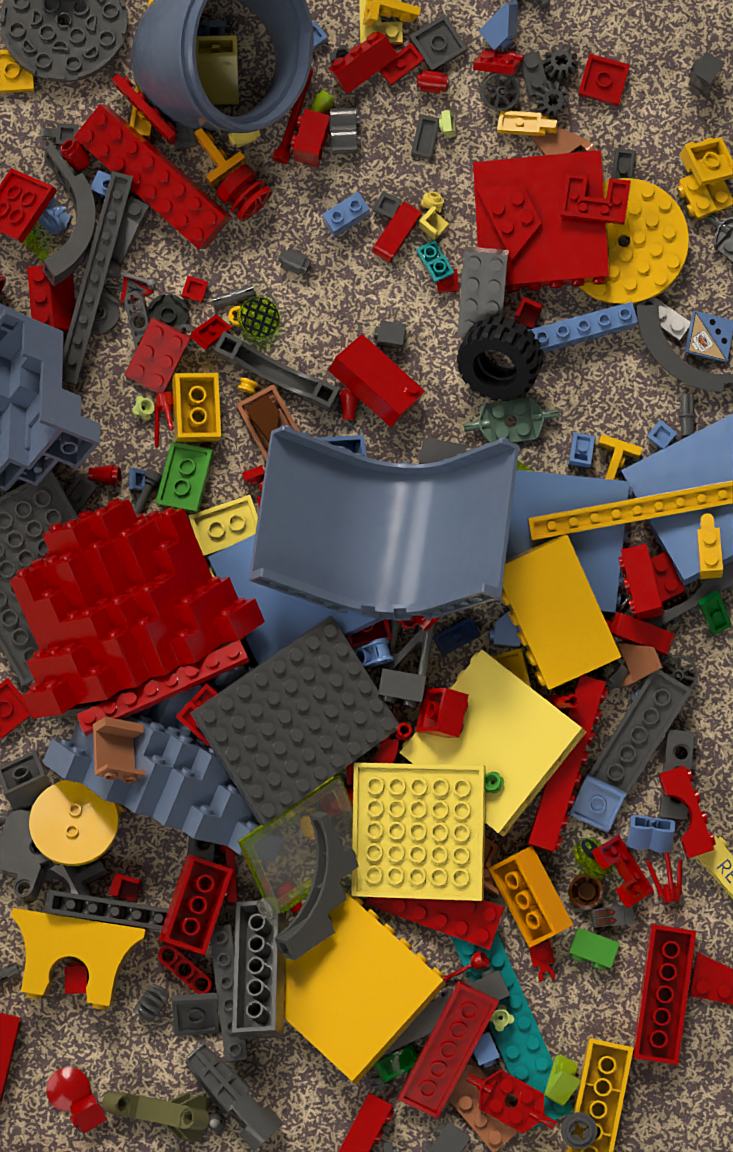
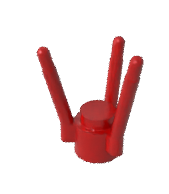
[154,392,173,447]
[646,852,683,903]

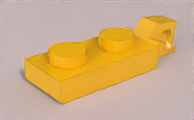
[497,110,558,136]

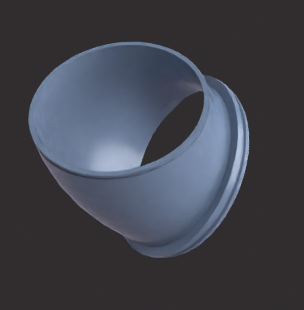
[131,0,314,133]

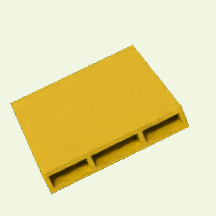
[284,893,446,1084]

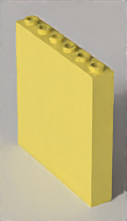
[400,649,586,837]

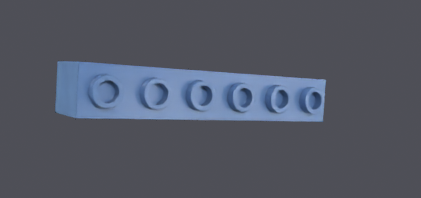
[512,302,638,362]

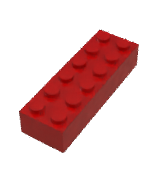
[632,924,696,1065]

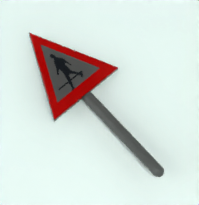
[103,276,154,304]

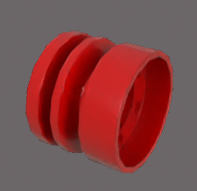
[215,164,273,222]

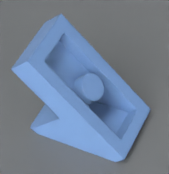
[568,432,595,469]

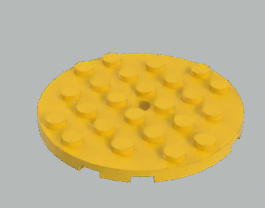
[579,178,689,305]

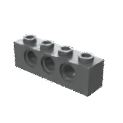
[659,729,698,821]

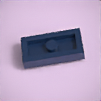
[433,616,481,657]

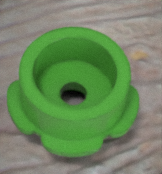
[485,772,504,794]

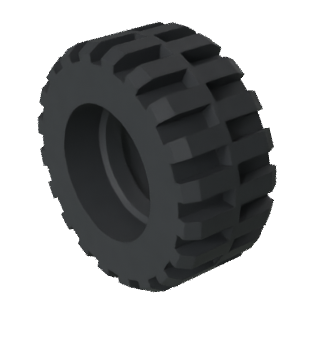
[456,316,544,401]

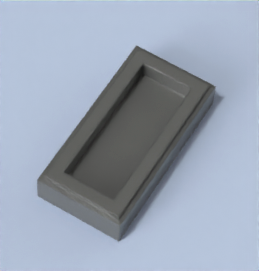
[411,114,440,160]

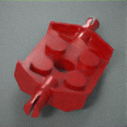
[466,1069,557,1133]

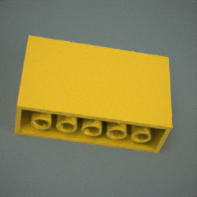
[501,534,621,690]

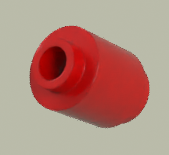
[416,70,448,94]
[60,139,91,171]

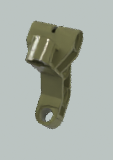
[102,1091,210,1142]

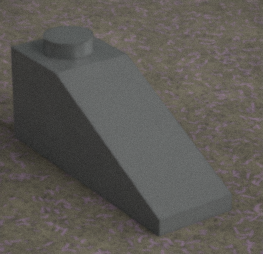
[111,196,151,267]

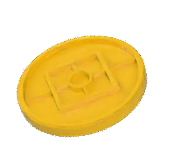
[29,780,119,866]

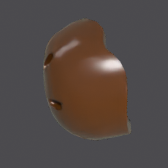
[568,873,604,910]

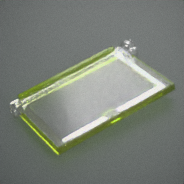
[238,774,353,920]

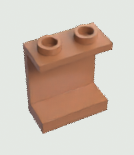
[93,717,146,783]

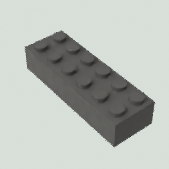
[232,899,287,1040]

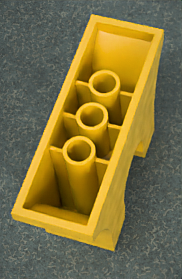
[11,908,148,1010]

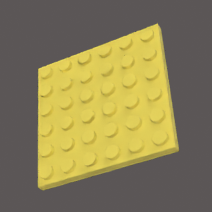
[351,763,486,901]

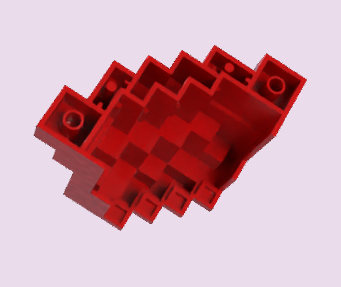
[9,498,265,719]

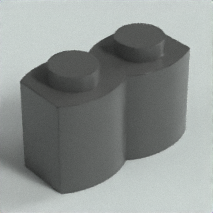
[330,108,361,154]

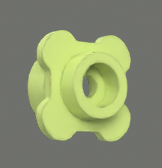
[132,396,154,421]
[490,1004,514,1031]

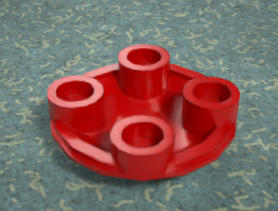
[46,1067,90,1112]

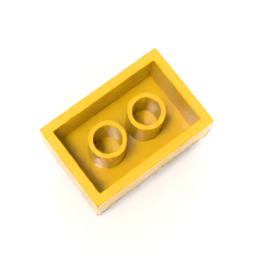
[172,373,221,442]

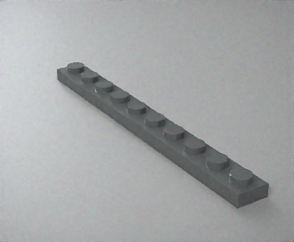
[62,171,133,385]

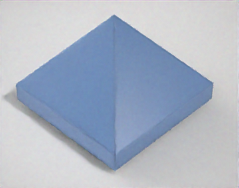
[128,468,146,492]

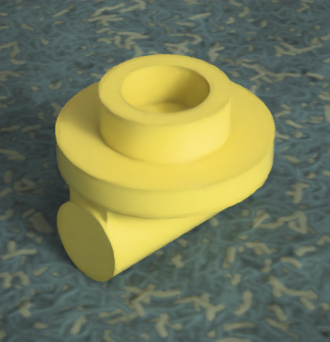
[420,192,444,213]

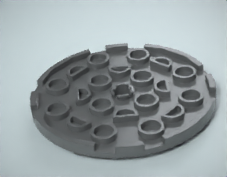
[0,0,128,82]

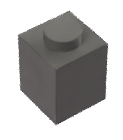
[374,320,406,349]

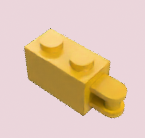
[696,513,723,579]

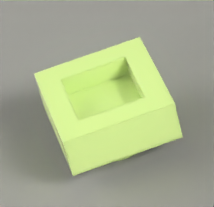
[439,110,456,137]

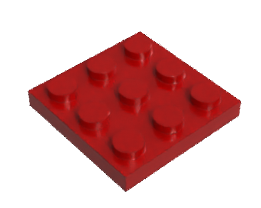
[0,168,58,243]

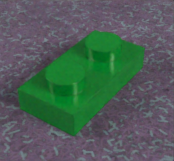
[697,590,732,636]

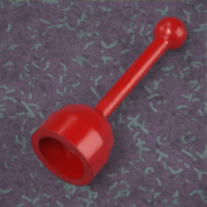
[442,951,490,983]

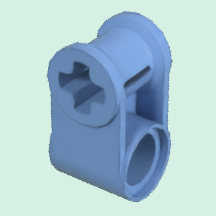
[353,638,394,668]

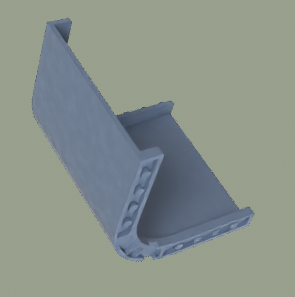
[248,425,519,620]

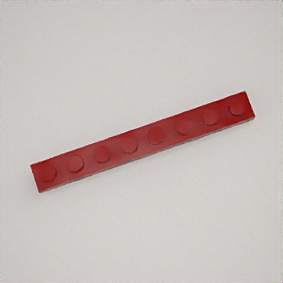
[76,640,250,736]

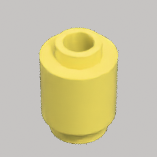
[227,130,261,148]

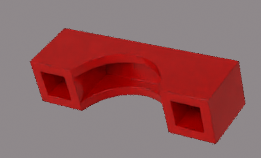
[657,765,716,859]

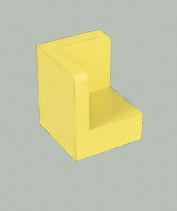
[419,206,449,240]

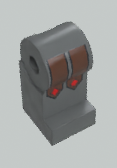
[591,905,635,928]

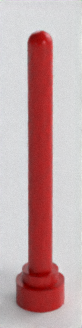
[272,68,313,164]

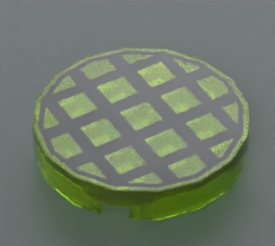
[237,296,280,340]

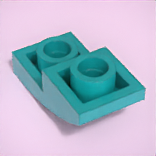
[416,240,454,283]

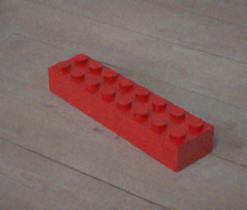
[74,104,232,250]
[526,675,608,854]

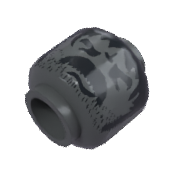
[596,658,629,690]

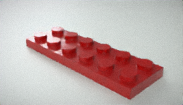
[365,897,505,950]
[397,980,499,1119]

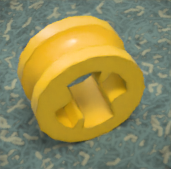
[228,306,248,327]
[237,378,259,395]

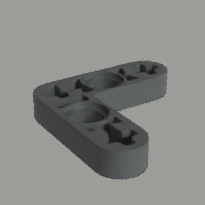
[124,291,195,349]

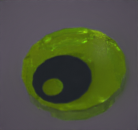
[574,837,613,879]

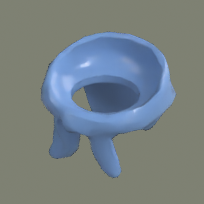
[39,197,71,235]

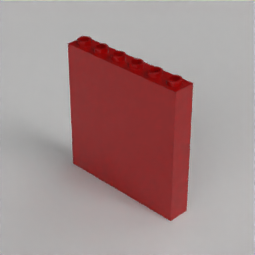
[473,150,611,292]

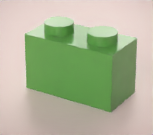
[568,927,620,971]

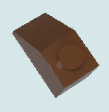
[246,394,281,443]

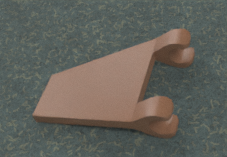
[529,127,596,155]
[616,641,663,687]

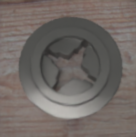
[561,1112,597,1149]

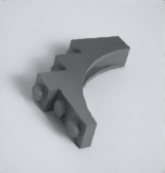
[274,811,359,961]

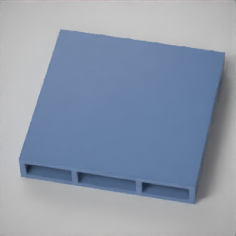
[621,414,733,586]
[496,470,633,612]
[208,534,384,665]

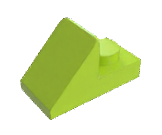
[544,1054,581,1106]

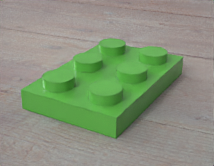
[155,442,214,513]

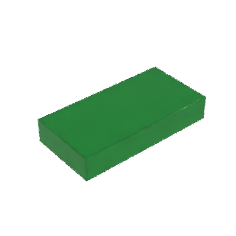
[374,1044,418,1083]

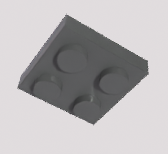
[409,14,468,71]
[172,993,219,1036]

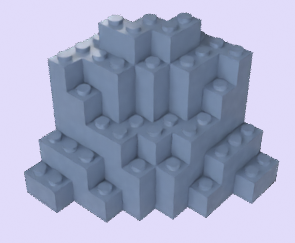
[0,304,100,491]
[42,652,283,862]

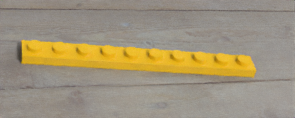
[527,480,733,540]

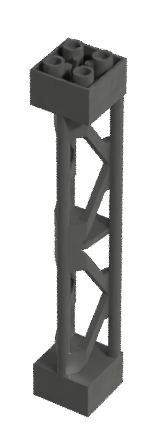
[378,437,466,709]

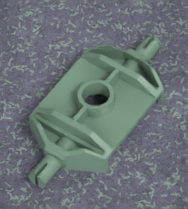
[463,395,559,443]

